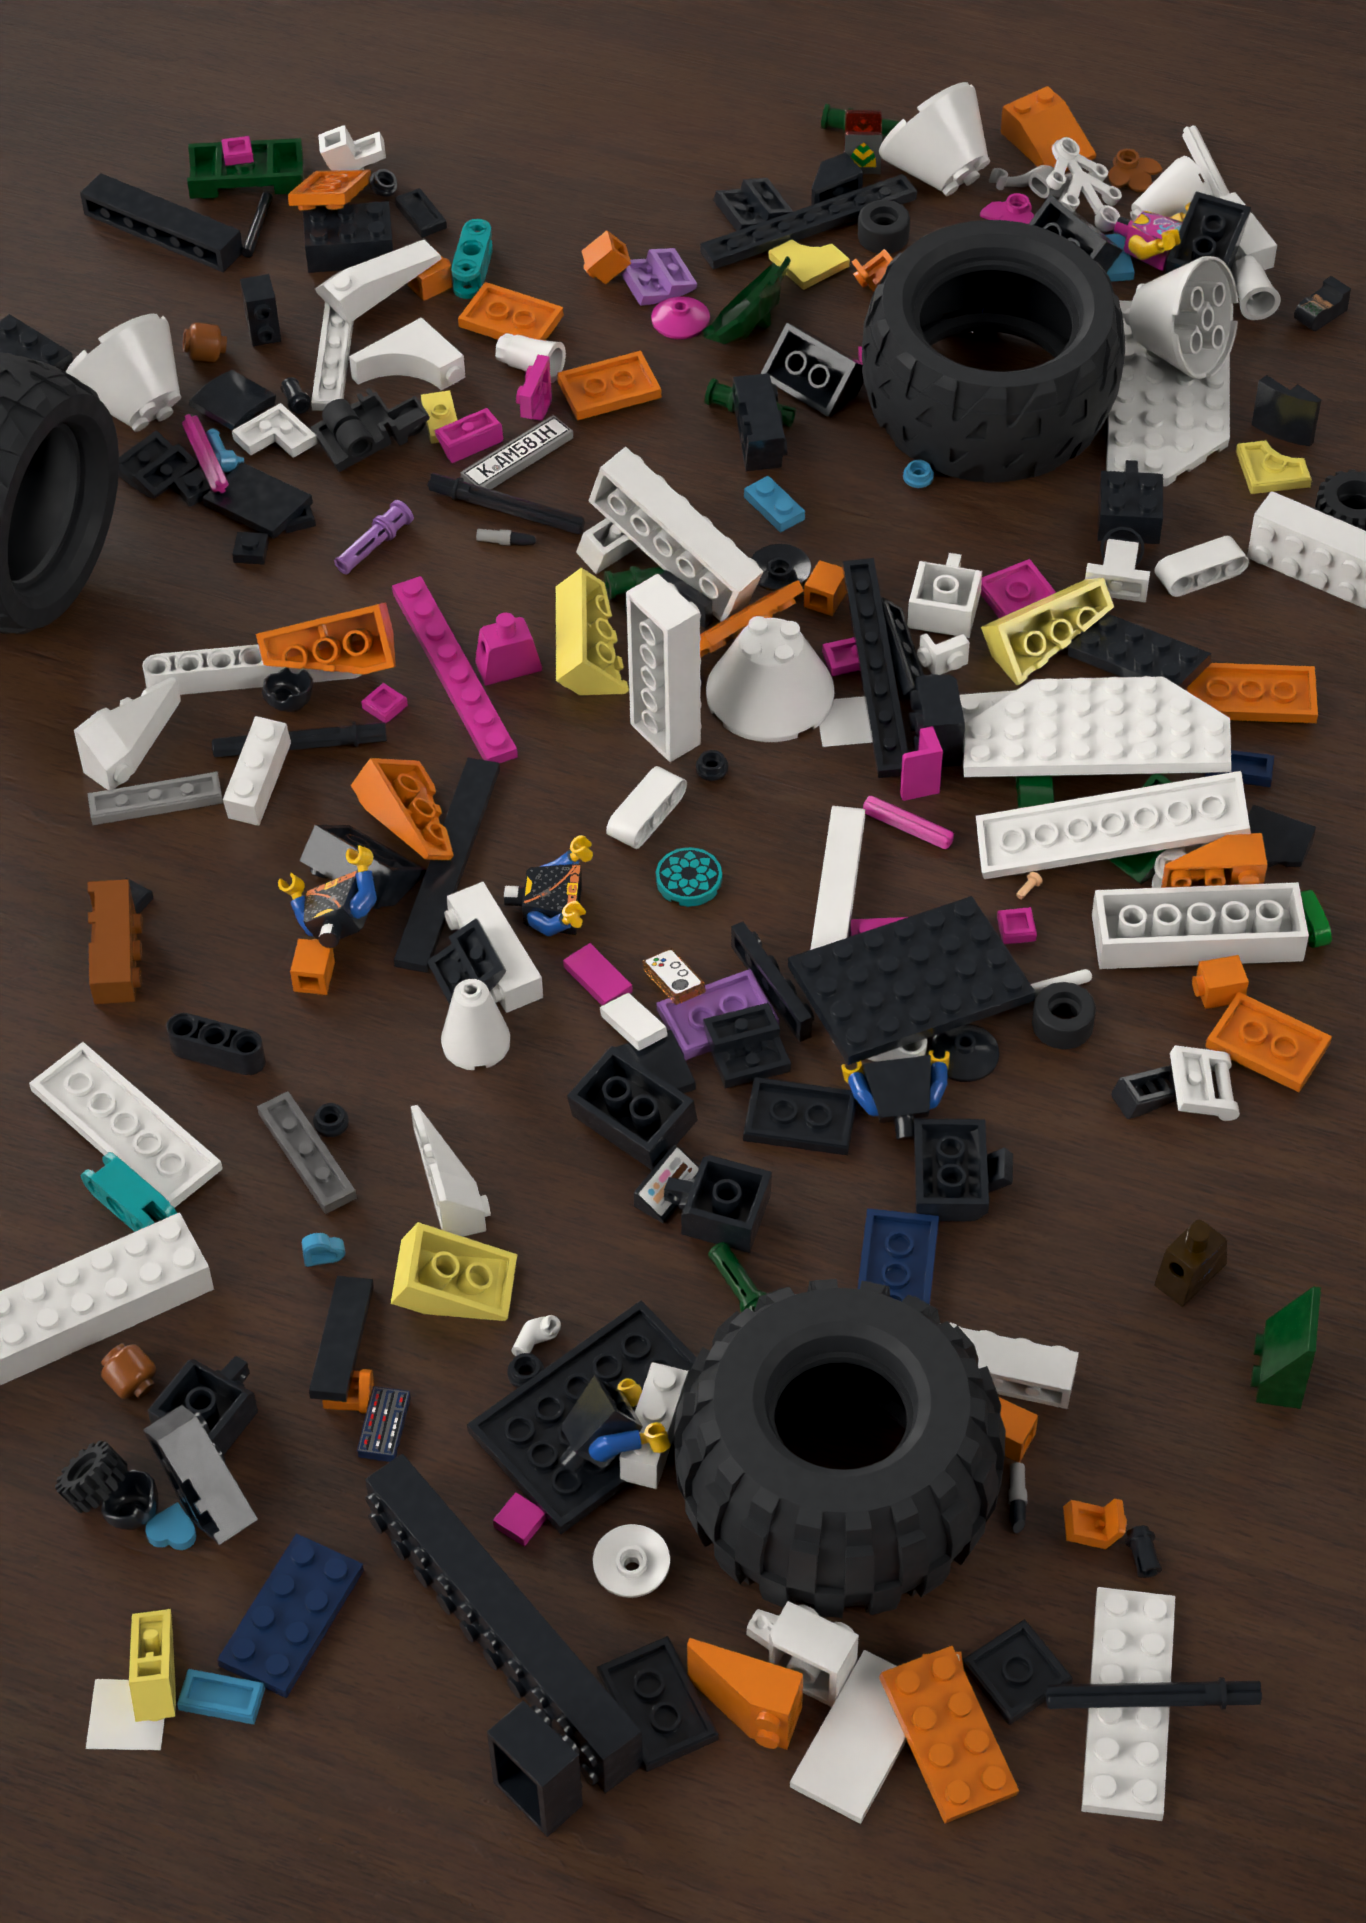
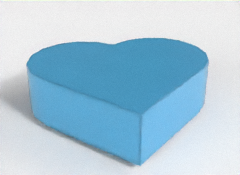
[302,1233,346,1267]
[145,1502,196,1550]

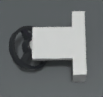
[1085,527,1150,602]

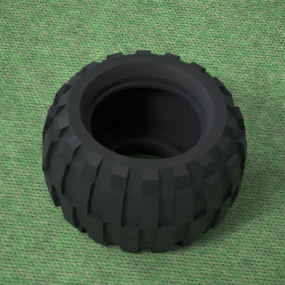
[675,1279,1006,1618]

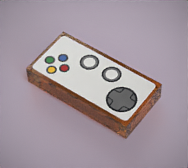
[642,948,706,1005]

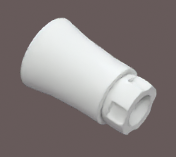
[1232,256,1281,320]
[495,333,566,383]

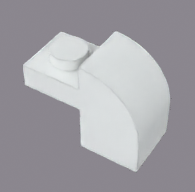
[319,125,386,171]

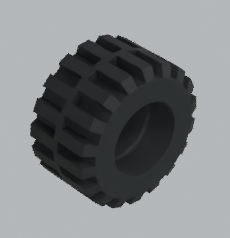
[1314,469,1366,531]

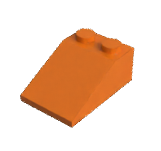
[1001,86,1096,172]
[687,1638,803,1750]

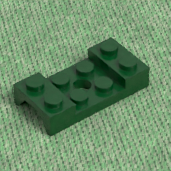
[187,138,303,199]

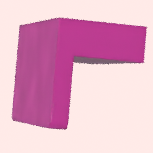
[900,726,943,801]

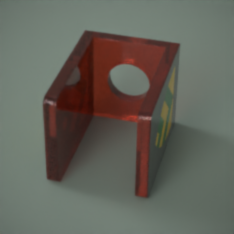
[844,110,882,174]

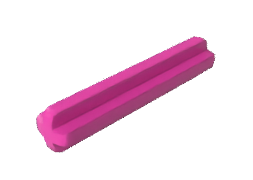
[863,796,954,849]

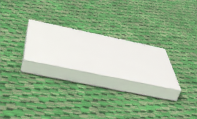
[790,1650,907,1824]

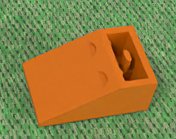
[1161,833,1268,888]

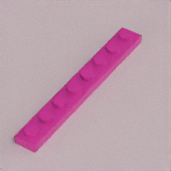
[392,576,518,763]

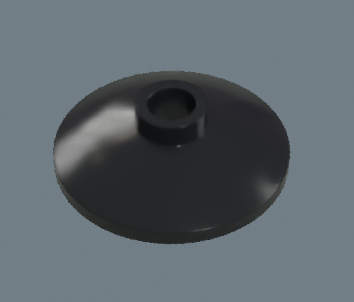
[751,544,811,591]
[930,1024,999,1082]

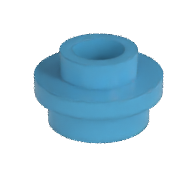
[903,460,934,488]

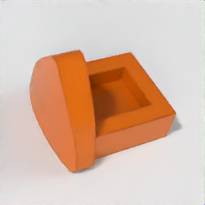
[322,1369,374,1413]

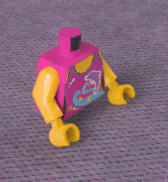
[1114,202,1191,271]

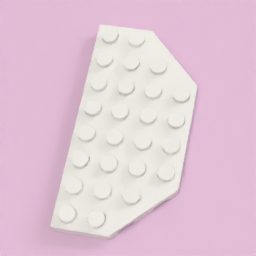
[1106,300,1230,486]
[964,676,1231,777]

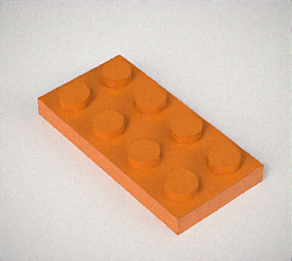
[288,170,371,210]
[700,580,804,657]
[1185,663,1318,723]
[879,1646,1019,1824]

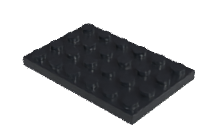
[788,896,1036,1065]
[467,1300,697,1534]

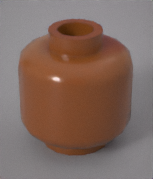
[182,322,227,363]
[101,1343,157,1399]

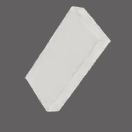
[600,993,667,1051]

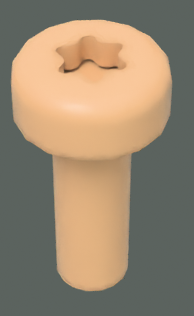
[1016,872,1043,900]

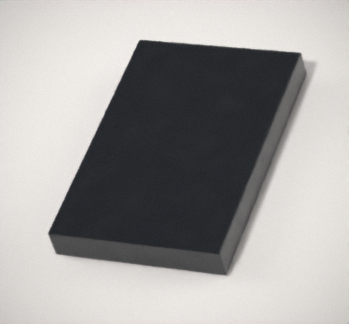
[203,462,313,539]
[743,1077,857,1156]
[597,1636,719,1772]

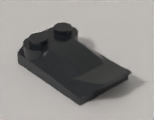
[914,1119,989,1221]

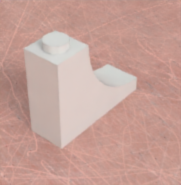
[349,318,465,390]

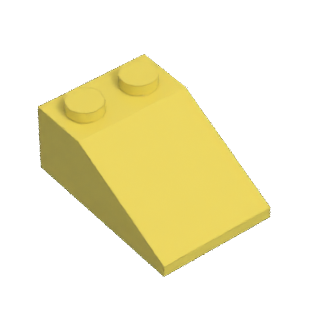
[391,1222,517,1321]

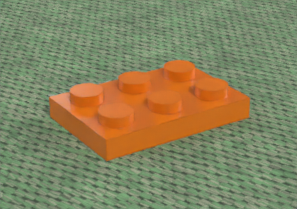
[458,282,564,341]
[557,351,662,421]
[1205,992,1332,1092]

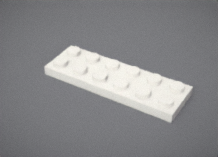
[29,1042,222,1208]
[1081,1587,1175,1821]

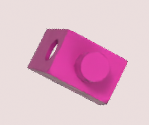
[475,612,542,686]

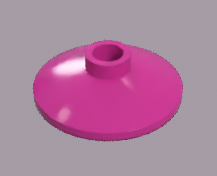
[651,297,710,339]

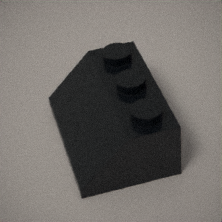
[1029,195,1123,273]
[760,323,864,417]
[300,825,426,909]

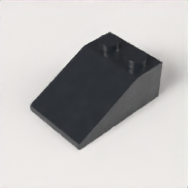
[1165,191,1251,274]

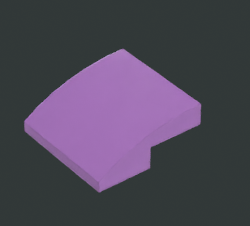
[620,248,697,306]

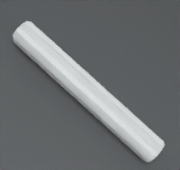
[1182,125,1230,197]

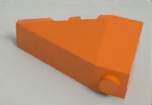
[256,602,396,675]
[351,758,454,860]

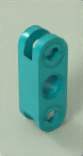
[452,219,493,299]
[81,1152,177,1232]

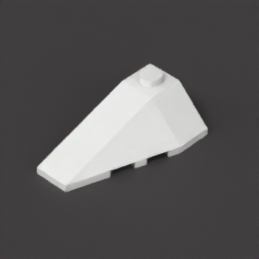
[315,240,442,324]
[74,677,181,790]
[411,1105,491,1237]

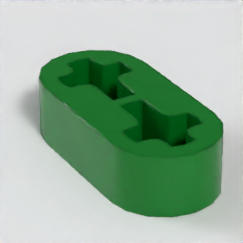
[1300,889,1332,948]

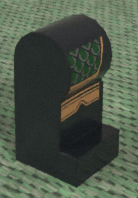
[1294,276,1351,331]

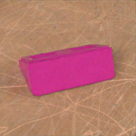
[435,408,503,463]

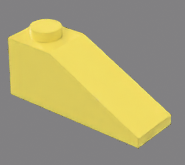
[129,1609,176,1722]

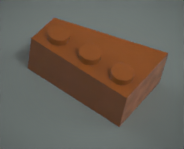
[87,879,143,1004]

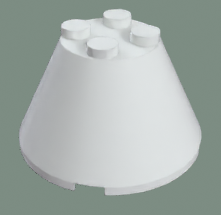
[879,82,991,196]
[1124,256,1238,379]
[66,314,182,432]
[706,616,834,742]

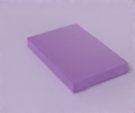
[657,969,779,1060]

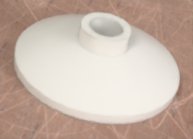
[593,1524,670,1598]

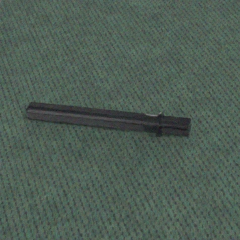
[427,473,585,534]
[212,721,387,757]
[1046,1677,1262,1710]

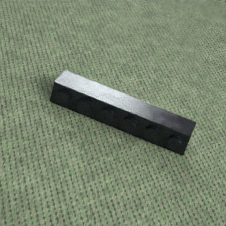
[80,173,243,273]

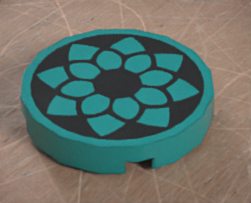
[656,847,722,907]

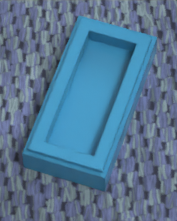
[177,1669,265,1725]

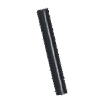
[242,192,273,258]

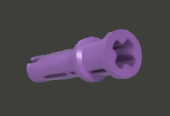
[334,500,414,574]

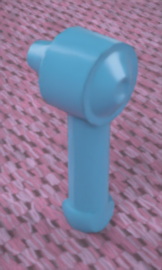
[206,428,244,473]

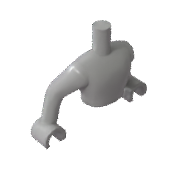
[989,165,1072,200]

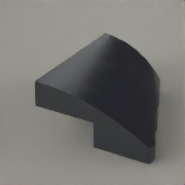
[1248,805,1316,867]

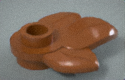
[1108,149,1163,192]

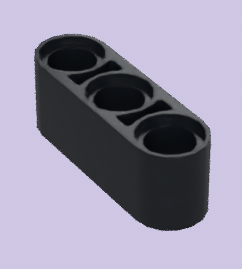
[166,1013,266,1075]

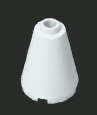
[1130,156,1213,221]
[441,979,510,1070]

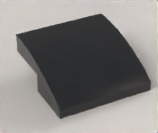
[713,178,793,231]
[189,370,276,430]
[1251,375,1322,446]
[119,430,199,499]
[427,918,506,1005]
[703,1002,791,1089]

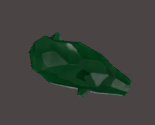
[702,256,791,345]

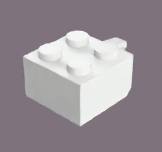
[907,553,983,638]
[747,1601,859,1707]

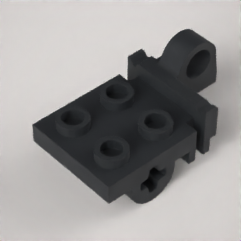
[310,388,430,472]

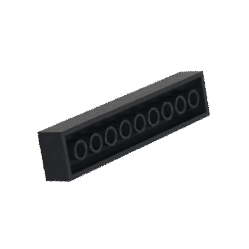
[365,1453,643,1794]

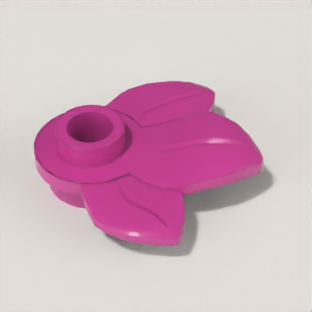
[980,193,1035,224]

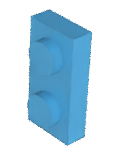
[744,476,805,533]

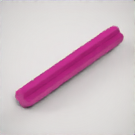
[182,414,229,494]

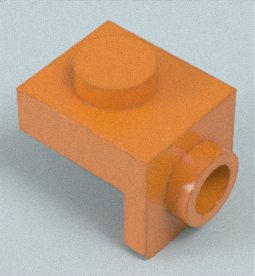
[852,249,893,292]
[1063,1499,1127,1549]

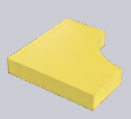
[769,239,850,290]
[1236,440,1312,494]

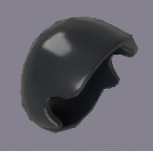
[262,667,313,712]
[101,1470,158,1530]

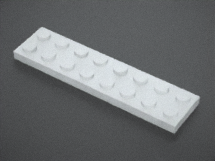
[976,771,1251,879]

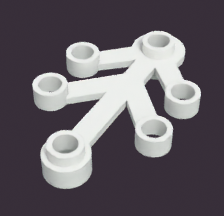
[1046,137,1122,232]

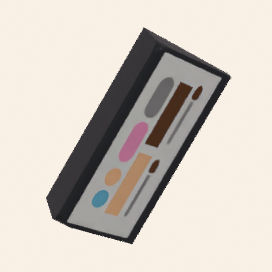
[634,1145,699,1224]

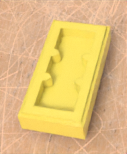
[421,390,457,444]

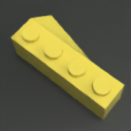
[556,568,629,695]
[981,578,1114,685]

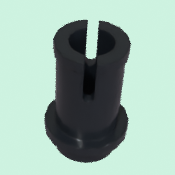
[280,377,310,414]
[1125,1525,1162,1578]

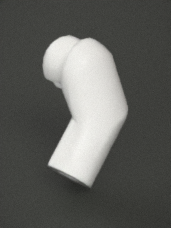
[511,1315,561,1356]

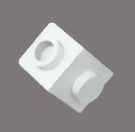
[917,633,970,675]

